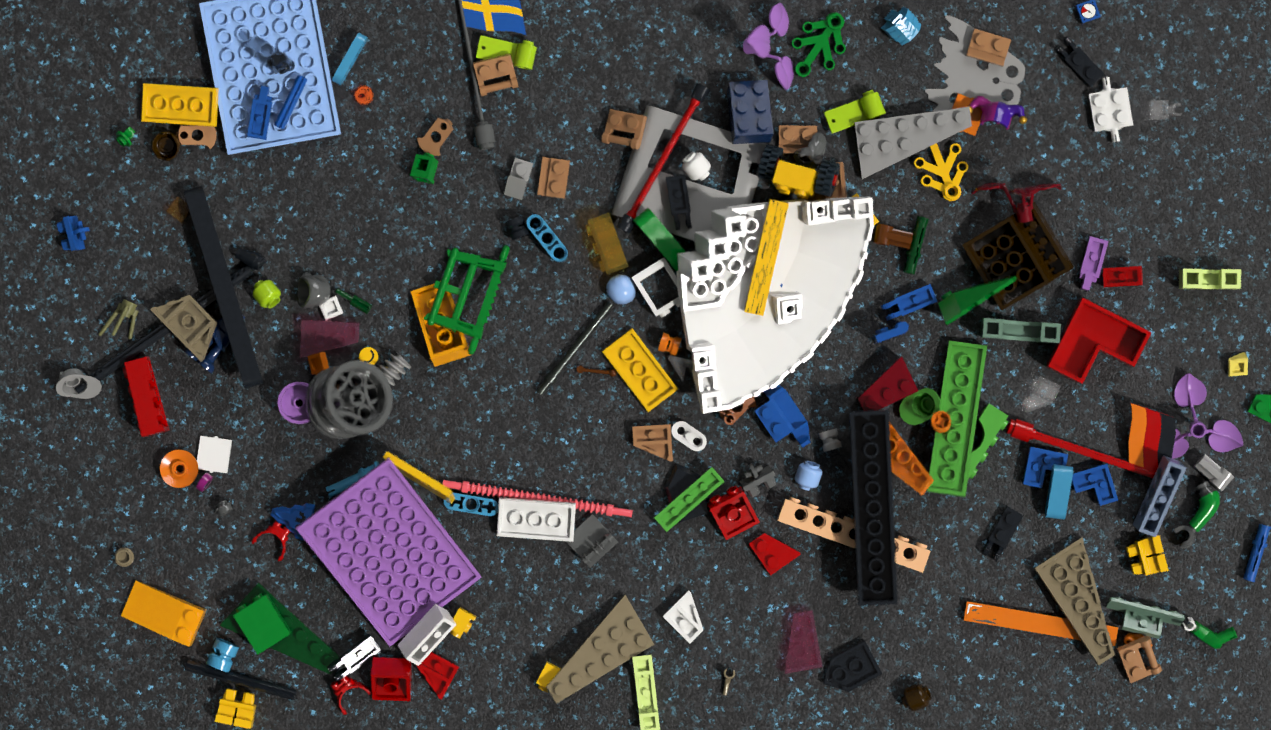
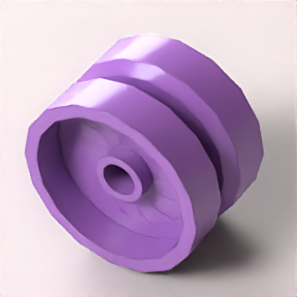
[277,382,311,424]

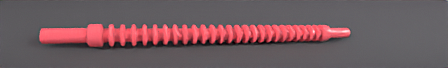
[442,480,633,518]

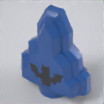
[270,503,315,541]

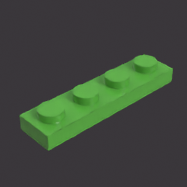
[654,467,725,532]

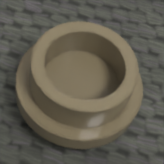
[115,548,134,567]

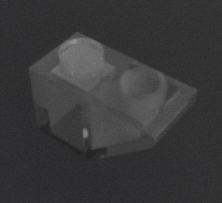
[1021,376,1061,413]

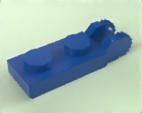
[881,284,938,321]

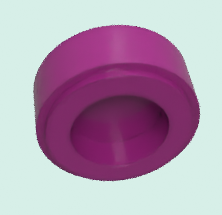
[196,473,213,492]

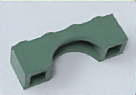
[980,318,1061,344]

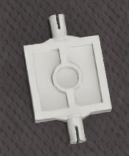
[1089,77,1133,143]

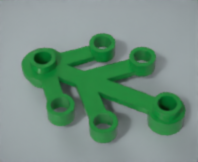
[792,12,846,78]

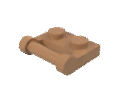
[473,53,518,96]
[602,109,647,150]
[1117,636,1162,683]

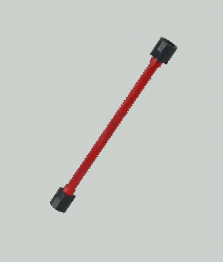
[616,83,710,234]

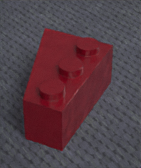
[857,356,918,411]

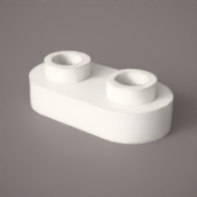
[671,421,707,451]

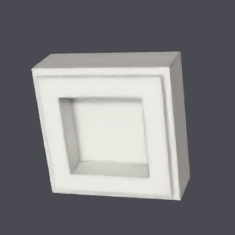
[320,296,343,321]

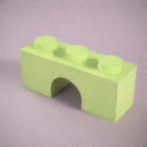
[1179,269,1241,290]

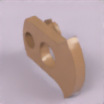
[417,118,454,156]
[176,126,217,150]

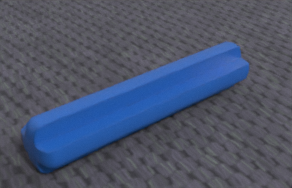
[275,75,307,129]

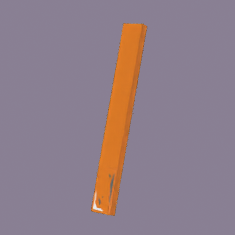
[963,601,1118,646]

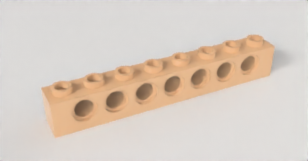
[777,497,930,573]

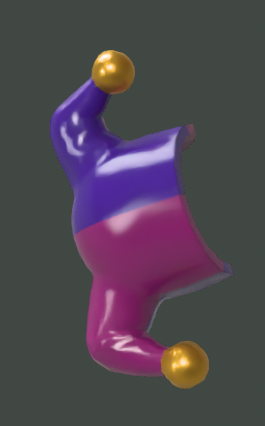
[968,96,1027,130]

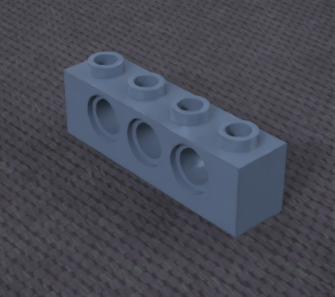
[1133,455,1187,537]

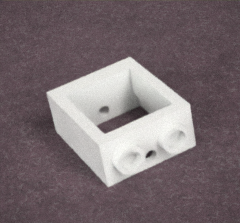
[632,257,680,318]

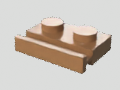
[966,29,1011,67]
[778,125,817,154]
[537,157,570,199]

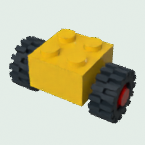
[758,144,840,200]

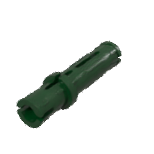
[903,216,929,275]

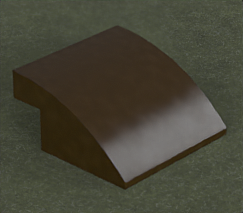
[962,202,1074,311]

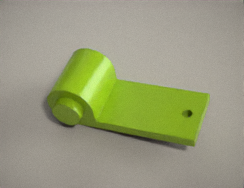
[475,35,537,70]
[824,90,886,134]

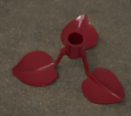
[971,183,1061,223]

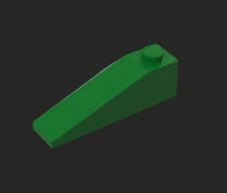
[938,276,1017,325]

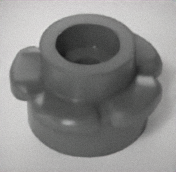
[215,500,233,517]

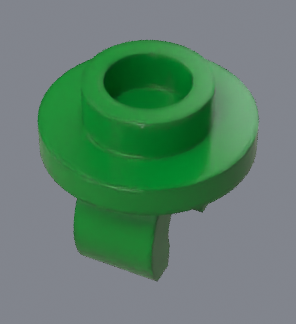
[116,127,135,147]

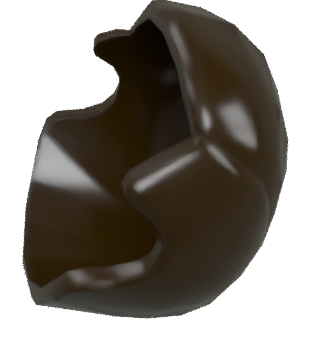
[152,131,181,161]

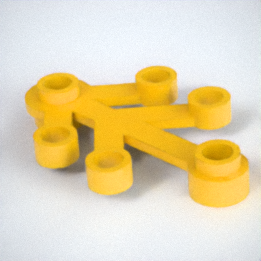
[914,143,968,201]

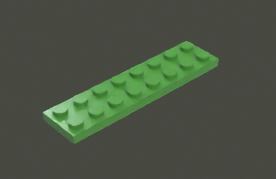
[927,341,987,497]

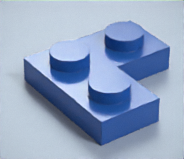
[1022,447,1068,488]
[1072,464,1118,506]

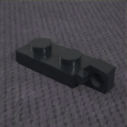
[267,52,293,74]

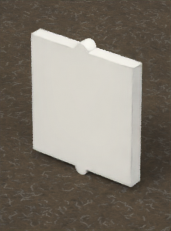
[197,436,232,473]

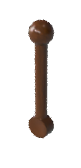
[577,366,617,377]

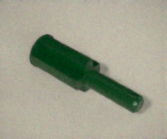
[335,288,372,314]

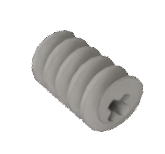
[379,352,411,386]

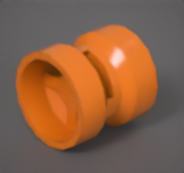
[658,332,682,356]
[931,411,951,433]

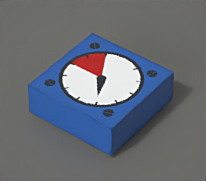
[1076,0,1101,24]

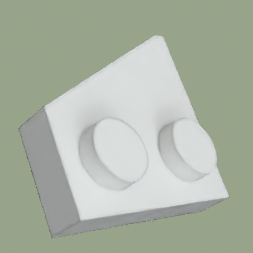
[663,590,703,643]

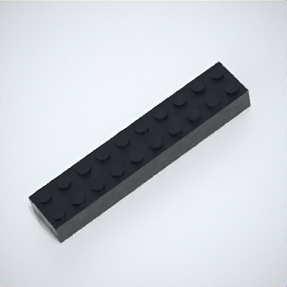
[849,410,898,606]

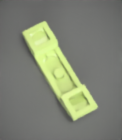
[632,654,660,730]

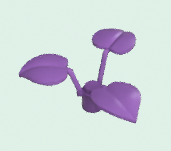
[743,3,794,90]
[1172,373,1243,459]

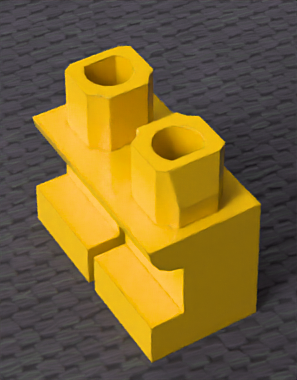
[1126,535,1169,575]
[215,688,256,729]

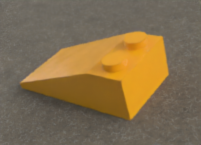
[411,281,470,367]
[121,580,207,647]

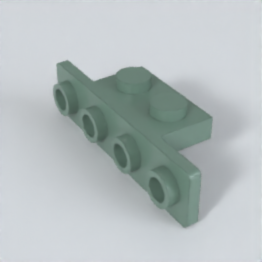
[1106,597,1185,639]

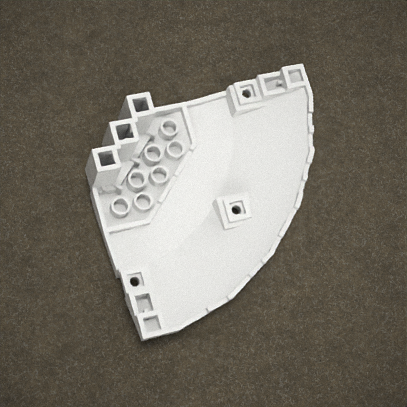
[676,197,874,413]

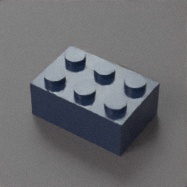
[727,80,773,144]

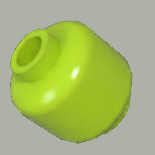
[252,280,281,308]

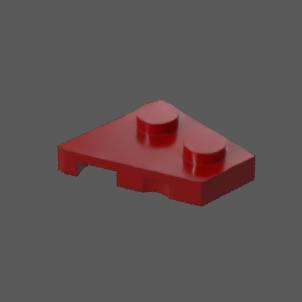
[749,533,801,575]
[416,652,459,700]

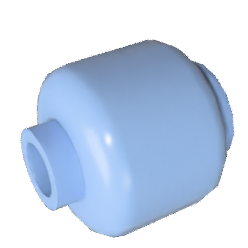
[795,461,822,491]

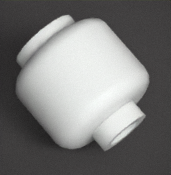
[682,152,711,181]

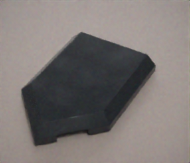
[664,463,711,523]
[822,640,882,692]

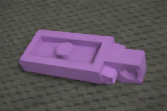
[1079,236,1108,291]

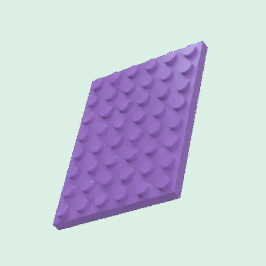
[296,457,482,647]

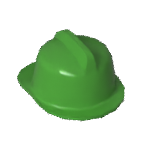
[899,388,941,425]

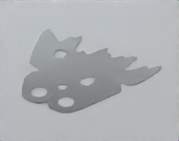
[925,15,1025,112]

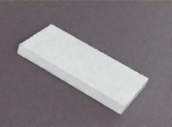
[497,497,576,542]

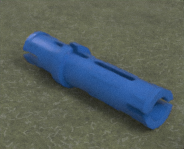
[1243,524,1271,582]

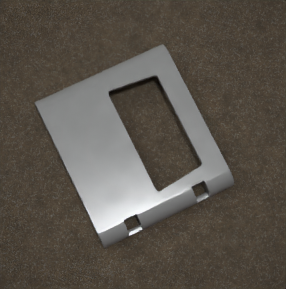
[611,105,768,242]

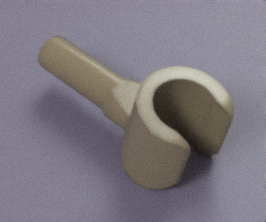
[722,668,735,695]

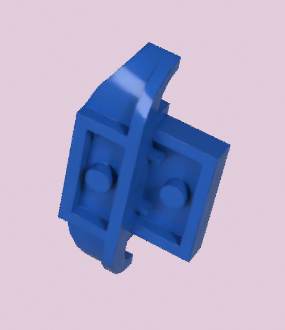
[754,385,810,448]

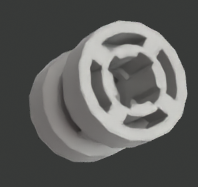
[818,428,842,452]

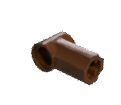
[873,223,913,249]

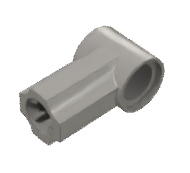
[1194,454,1234,492]

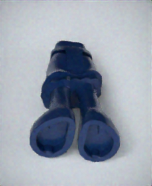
[184,315,245,374]

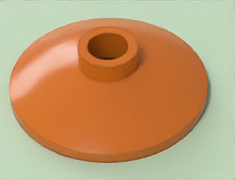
[160,450,199,488]

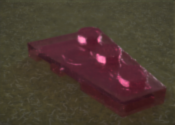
[785,610,823,674]

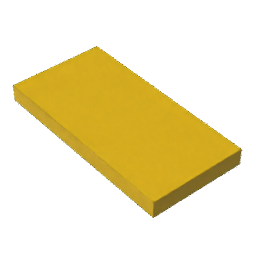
[141,83,219,127]
[602,328,678,412]
[383,452,455,504]

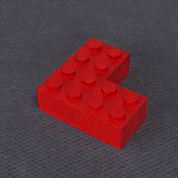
[1045,298,1152,384]

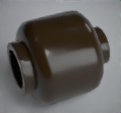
[901,683,932,711]

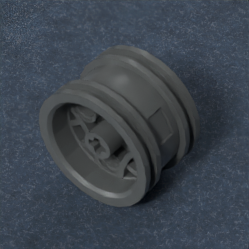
[305,360,393,439]

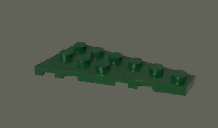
[220,583,339,675]

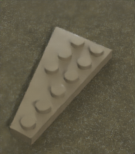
[1034,537,1115,666]
[546,595,654,704]

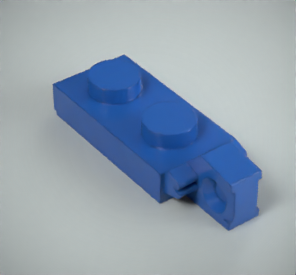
[247,85,273,140]

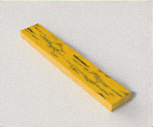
[744,199,789,316]

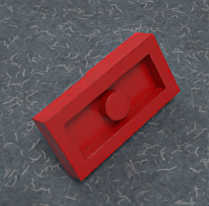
[1103,266,1143,287]

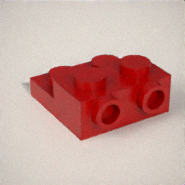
[707,486,760,540]

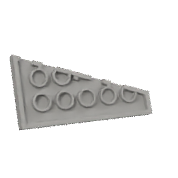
[855,107,972,179]

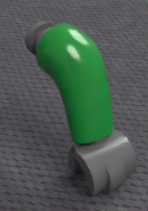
[1173,481,1220,549]

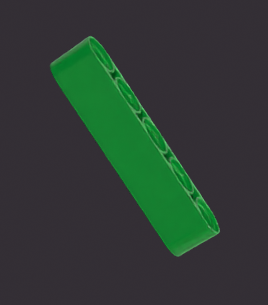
[634,207,685,271]

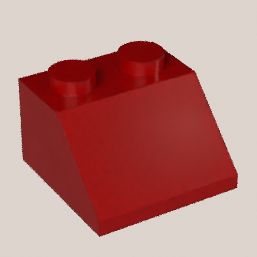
[371,657,412,701]

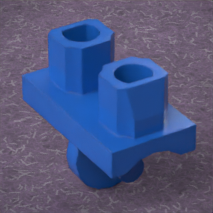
[57,216,90,251]

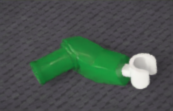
[1182,616,1238,649]

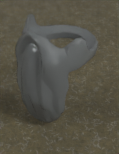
[794,132,826,170]

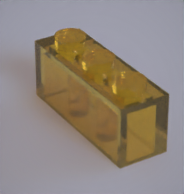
[585,213,629,275]

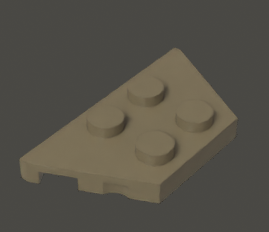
[150,295,217,362]

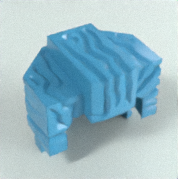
[881,7,921,45]

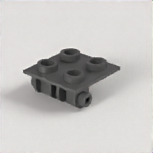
[566,514,618,568]

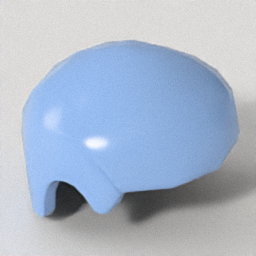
[606,274,636,305]

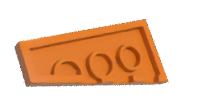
[889,421,934,495]

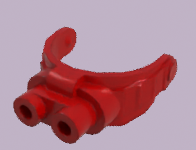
[252,520,290,561]
[330,676,372,715]

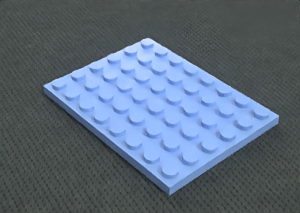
[199,0,341,155]

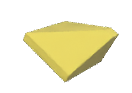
[1228,352,1248,377]

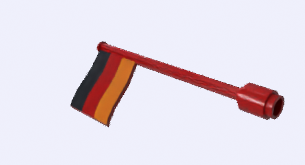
[1006,402,1176,478]

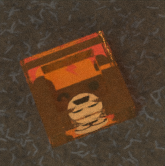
[166,196,190,223]

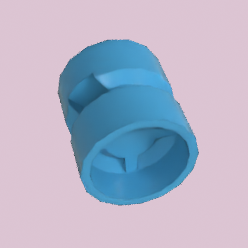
[206,638,239,672]

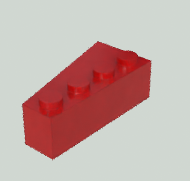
[123,356,170,437]

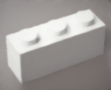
[398,604,457,666]

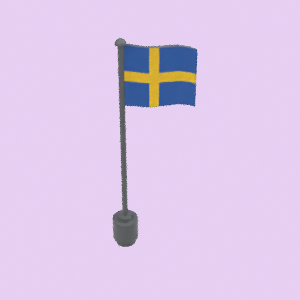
[458,0,526,150]

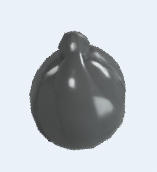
[297,272,331,308]

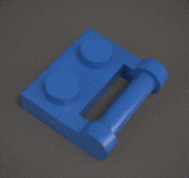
[872,322,909,344]

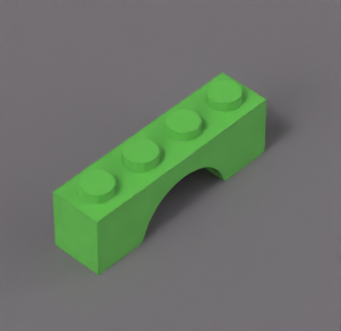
[968,403,1009,479]

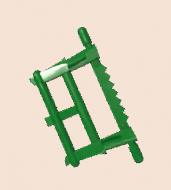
[424,245,510,355]

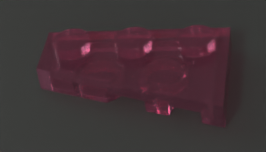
[300,319,360,358]

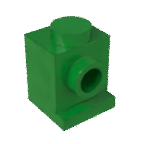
[410,153,438,184]

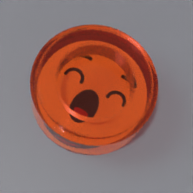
[354,85,374,105]

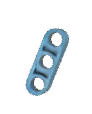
[527,214,568,262]
[1045,464,1073,520]

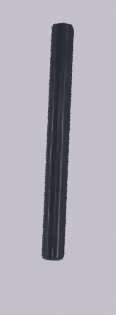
[185,660,297,700]

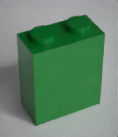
[233,593,292,655]

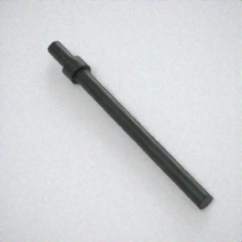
[537,302,614,396]

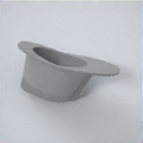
[56,368,102,399]

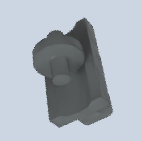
[739,463,776,497]

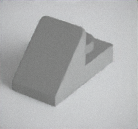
[504,158,533,200]

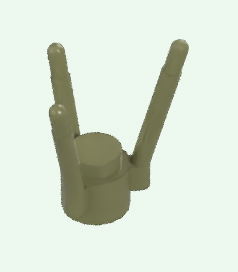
[98,299,139,339]

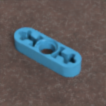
[332,33,368,85]
[444,492,499,516]

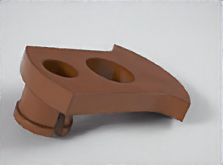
[718,397,756,425]

